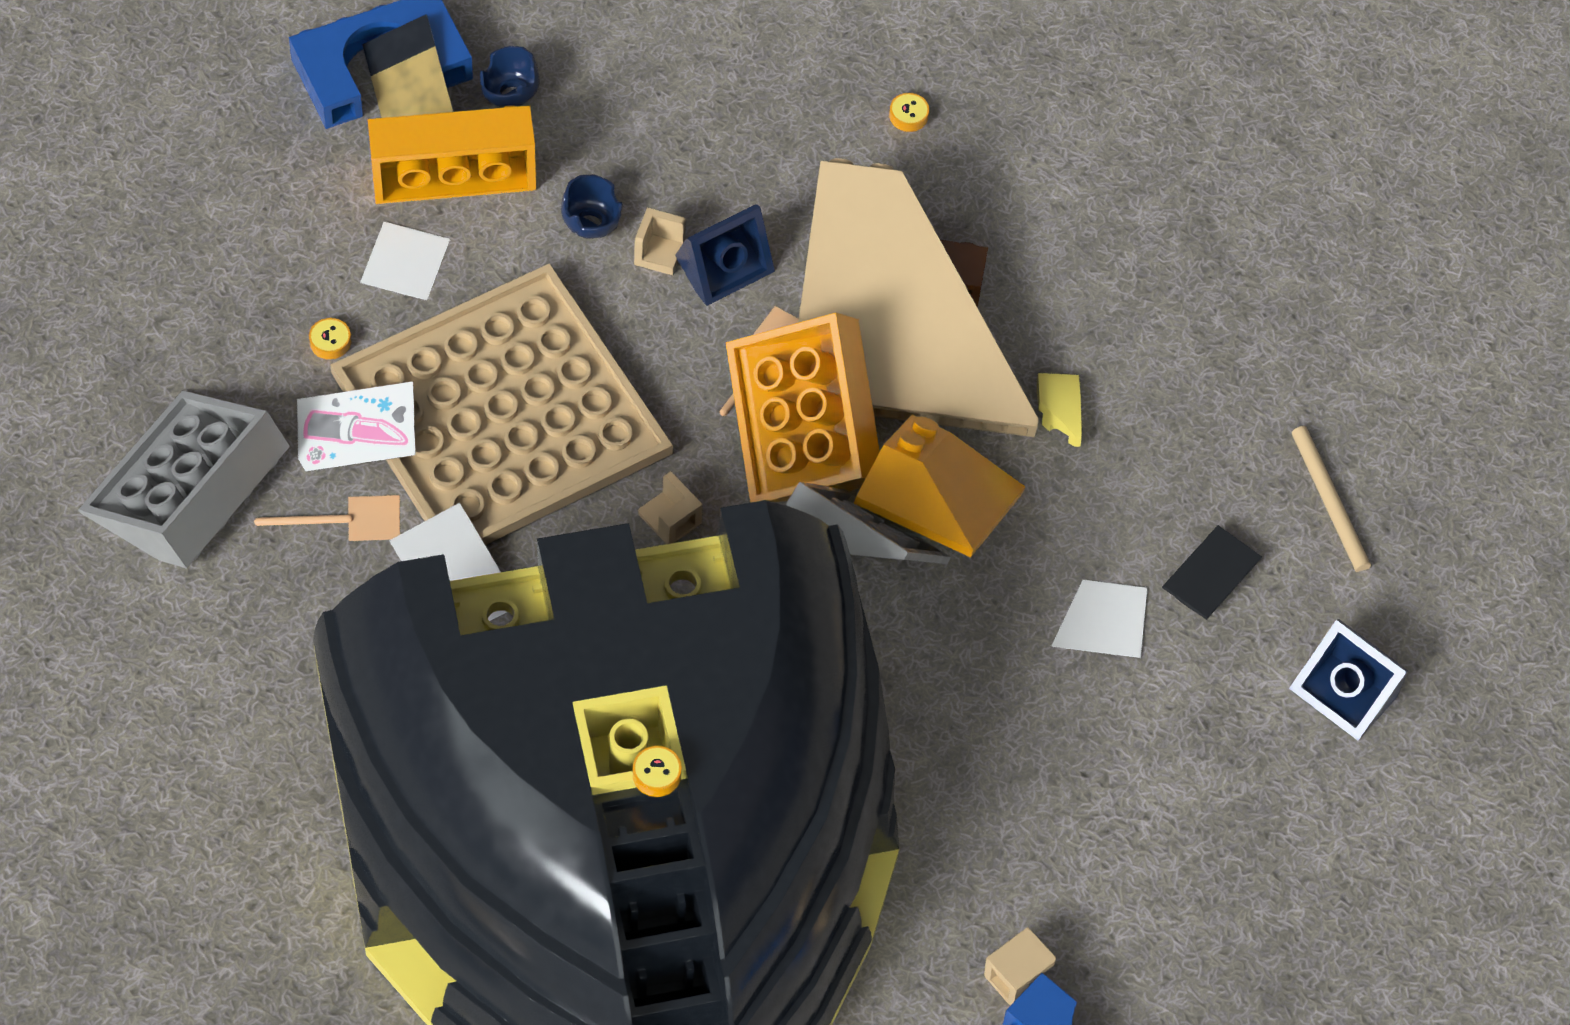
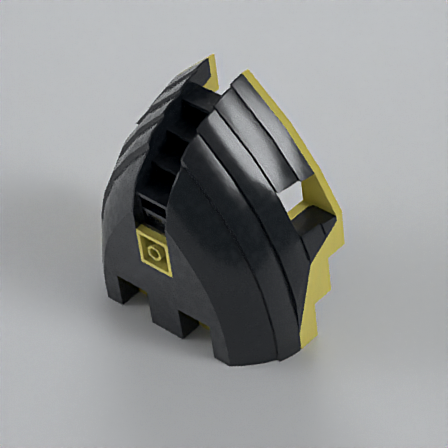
[313,500,899,1025]

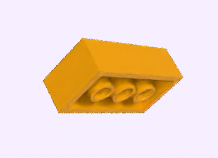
[368,106,536,204]

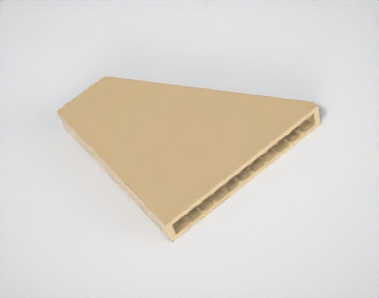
[798,158,1038,437]

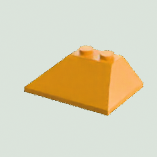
[854,415,1025,558]

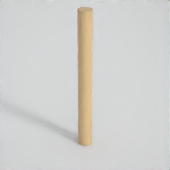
[1291,426,1371,572]

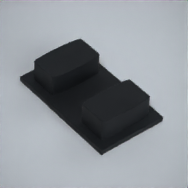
[1162,525,1262,620]

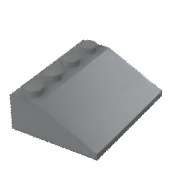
[78,391,290,568]
[786,482,951,564]

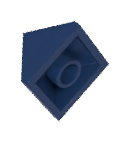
[675,204,775,306]
[1289,619,1408,740]

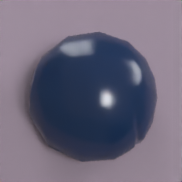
[480,46,540,107]
[561,174,623,239]

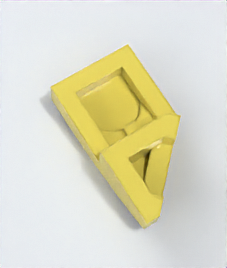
[1037,373,1082,447]

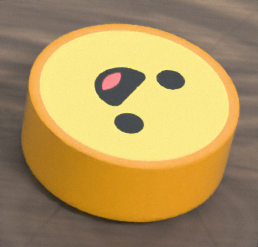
[889,93,929,132]
[309,318,351,359]
[633,746,682,797]

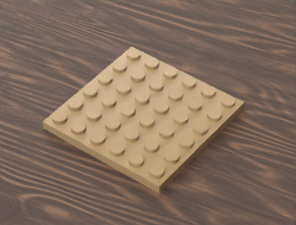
[330,263,673,545]

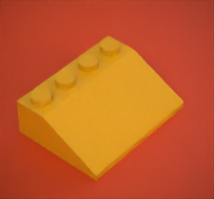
[726,312,880,503]

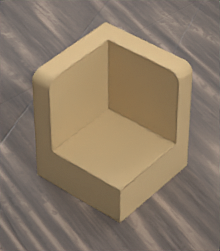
[634,207,686,275]
[638,471,703,544]
[984,927,1056,1006]

